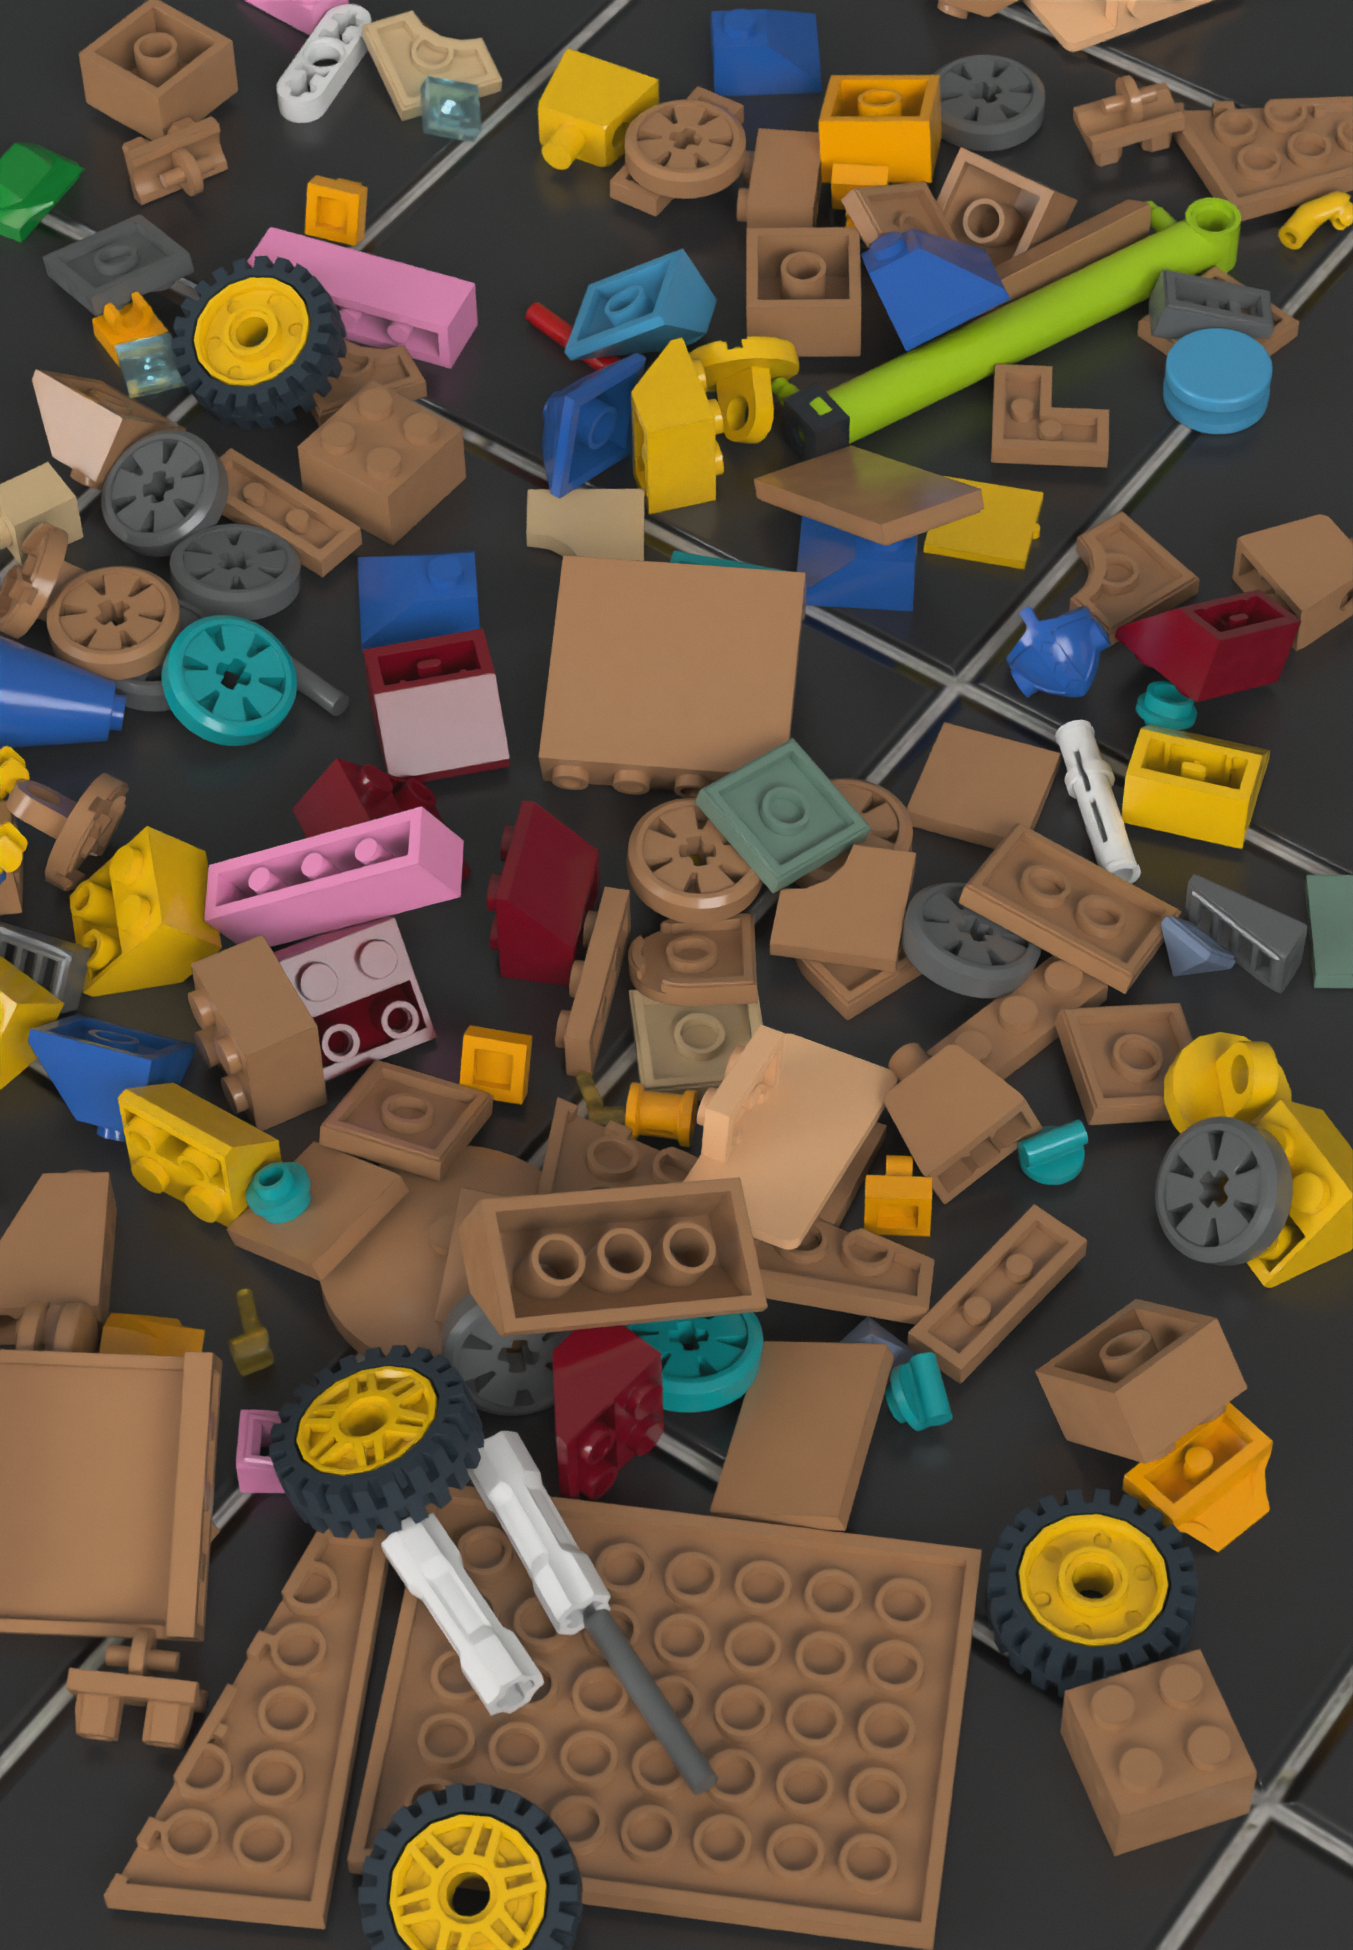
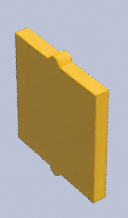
[924,476,1044,569]

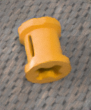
[625,1082,698,1147]

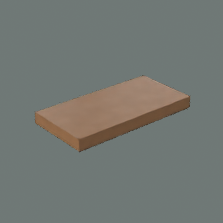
[754,445,984,546]

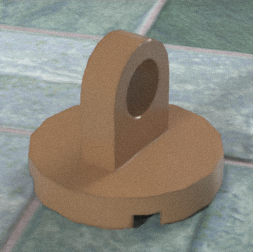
[0,522,87,639]
[5,773,129,891]

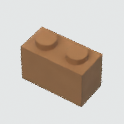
[737,128,822,228]

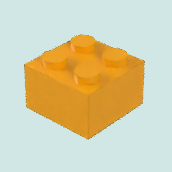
[819,75,942,185]

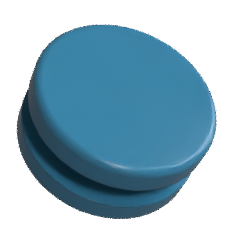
[1163,328,1273,435]

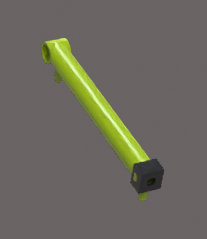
[771,198,1241,461]

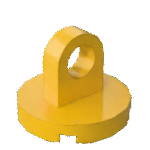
[689,336,800,444]
[1164,1032,1291,1133]

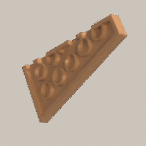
[1172,96,1353,221]
[537,1097,935,1325]
[104,1529,390,1929]

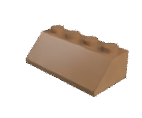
[458,1177,768,1337]

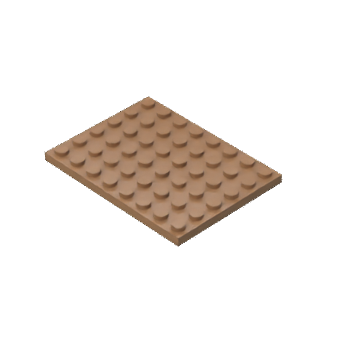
[347,1486,982,1950]

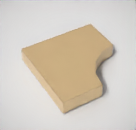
[362,10,502,121]
[526,489,645,561]

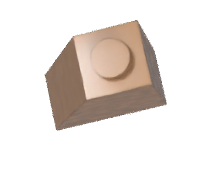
[0,1170,117,1345]

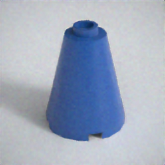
[0,636,127,748]

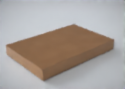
[958,823,1181,994]
[710,1341,894,1531]

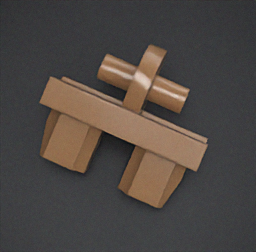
[1073,75,1185,167]
[122,116,228,205]
[66,1627,208,1749]

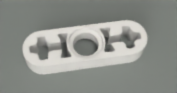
[277,4,371,123]

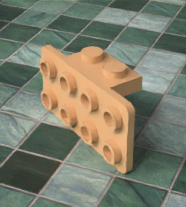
[1022,0,1213,51]
[683,1024,898,1250]

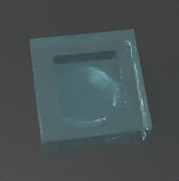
[420,76,482,142]
[115,333,185,398]

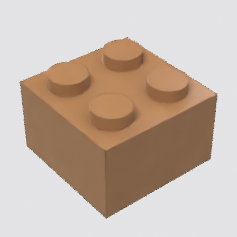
[79,0,238,141]
[746,227,861,357]
[298,380,466,546]
[188,934,328,1131]
[1035,1299,1247,1464]
[1060,1649,1257,1856]

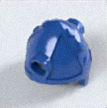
[1005,605,1111,698]

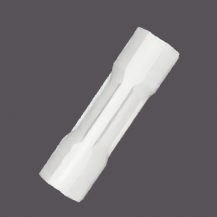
[467,1431,611,1635]
[381,1513,544,1715]

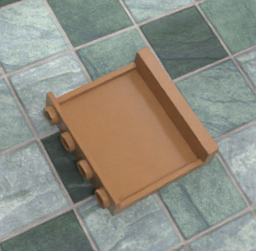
[539,555,807,798]
[0,1349,223,1642]

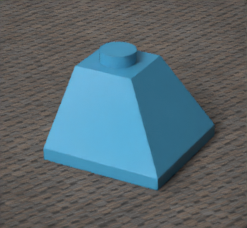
[565,248,717,360]

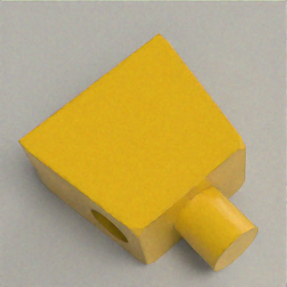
[538,48,659,170]

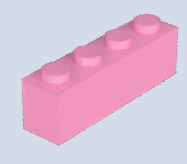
[247,227,478,369]
[204,807,464,947]

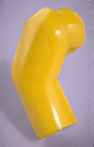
[1278,191,1353,250]

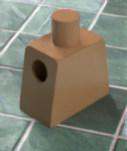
[1232,514,1353,651]
[883,1043,1043,1205]

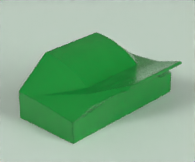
[0,143,85,243]

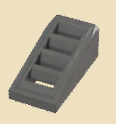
[1149,269,1274,339]
[1184,874,1308,994]
[0,922,91,1014]

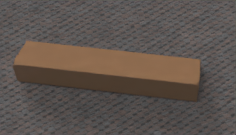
[960,199,1151,326]

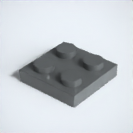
[43,214,194,316]

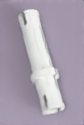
[1055,720,1141,884]

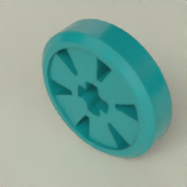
[161,615,297,746]
[624,1312,763,1413]

